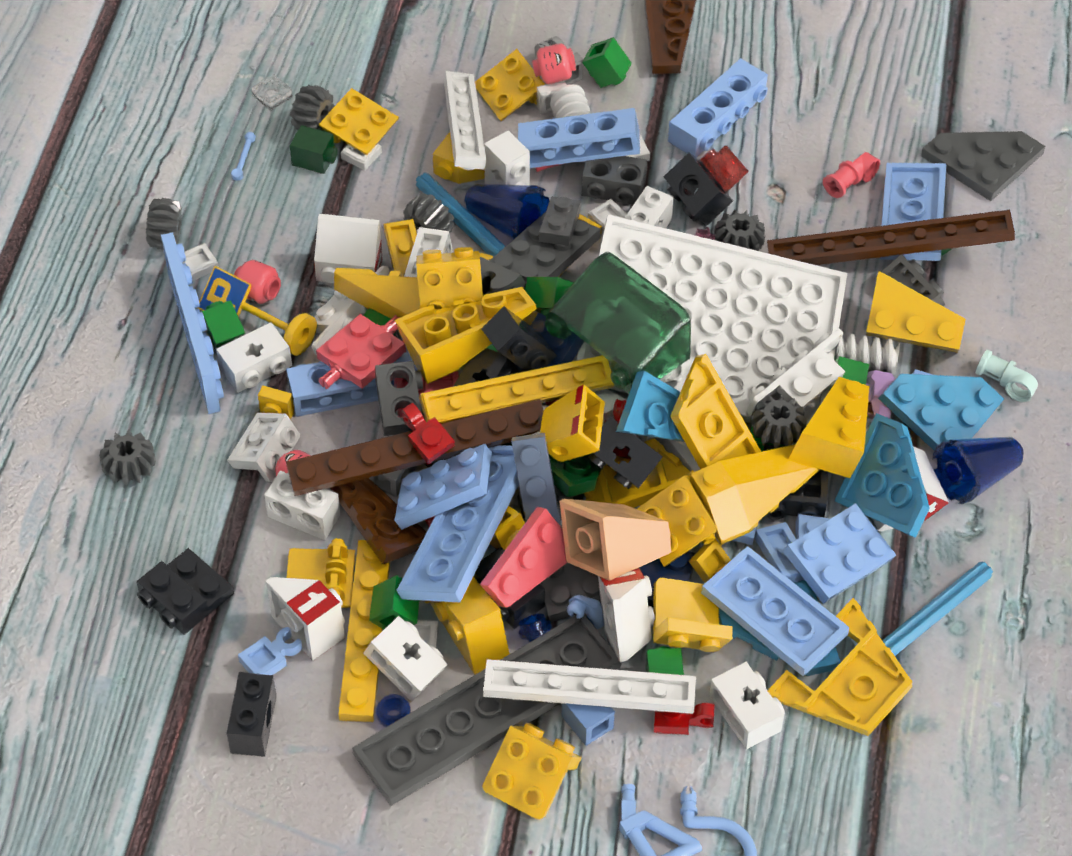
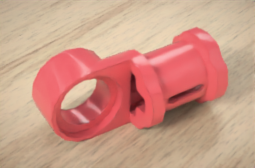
[823,152,880,198]

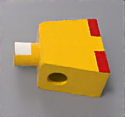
[534,384,605,462]

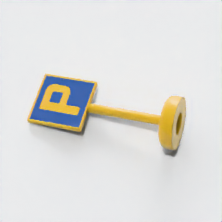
[198,266,317,356]

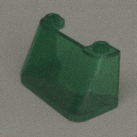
[545,252,691,394]

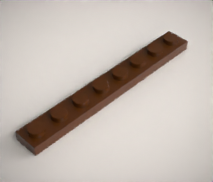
[767,209,1015,265]
[286,399,544,496]

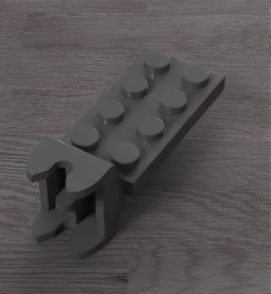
[480,212,600,296]

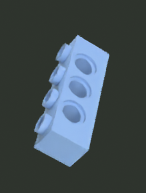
[668,58,768,157]
[518,108,640,168]
[286,348,418,417]

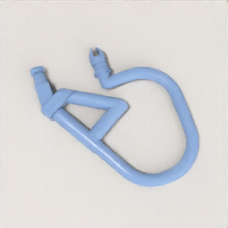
[619,784,757,856]

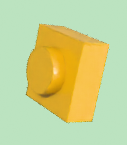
[258,385,295,420]
[689,539,731,583]

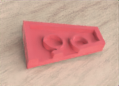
[480,507,568,608]

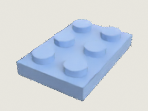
[395,444,492,530]
[783,504,896,604]

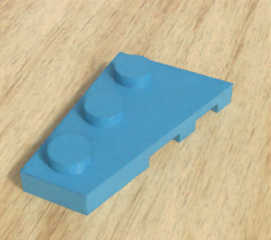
[616,371,685,442]

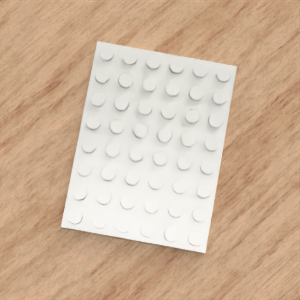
[576,214,847,426]

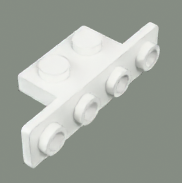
[312,266,390,362]
[746,329,845,416]

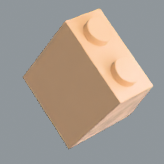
[559,499,671,581]

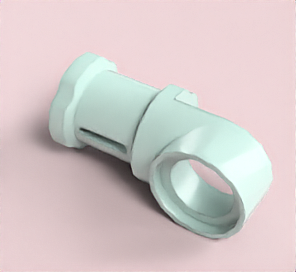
[975,350,1038,402]

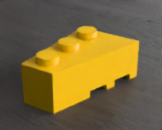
[866,271,966,353]
[789,377,869,478]
[424,577,510,675]

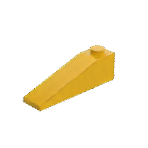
[334,268,420,318]
[395,287,537,384]
[690,444,820,545]

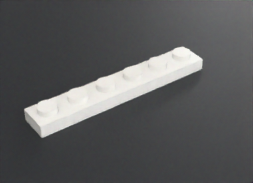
[444,71,486,170]
[483,659,696,714]

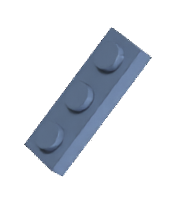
[511,432,561,526]

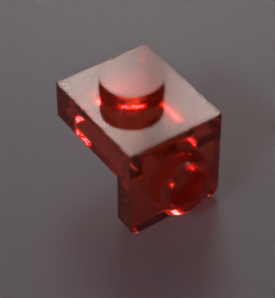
[700,145,749,192]

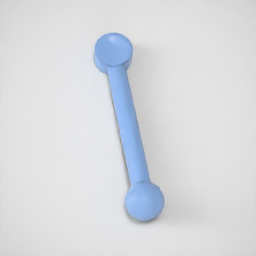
[231,132,256,181]

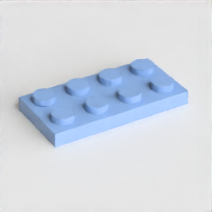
[880,163,946,261]
[701,546,849,676]

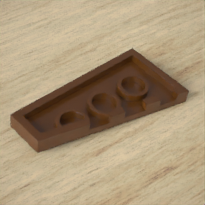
[644,0,697,74]
[330,478,427,564]

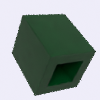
[289,125,338,174]

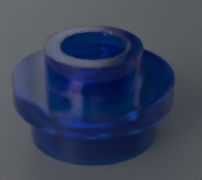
[518,614,552,642]
[376,694,411,727]

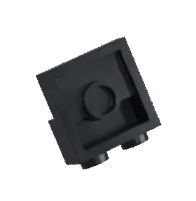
[763,445,828,519]
[136,548,234,635]

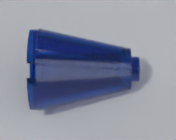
[464,184,550,240]
[932,437,1024,504]

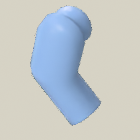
[567,594,604,629]

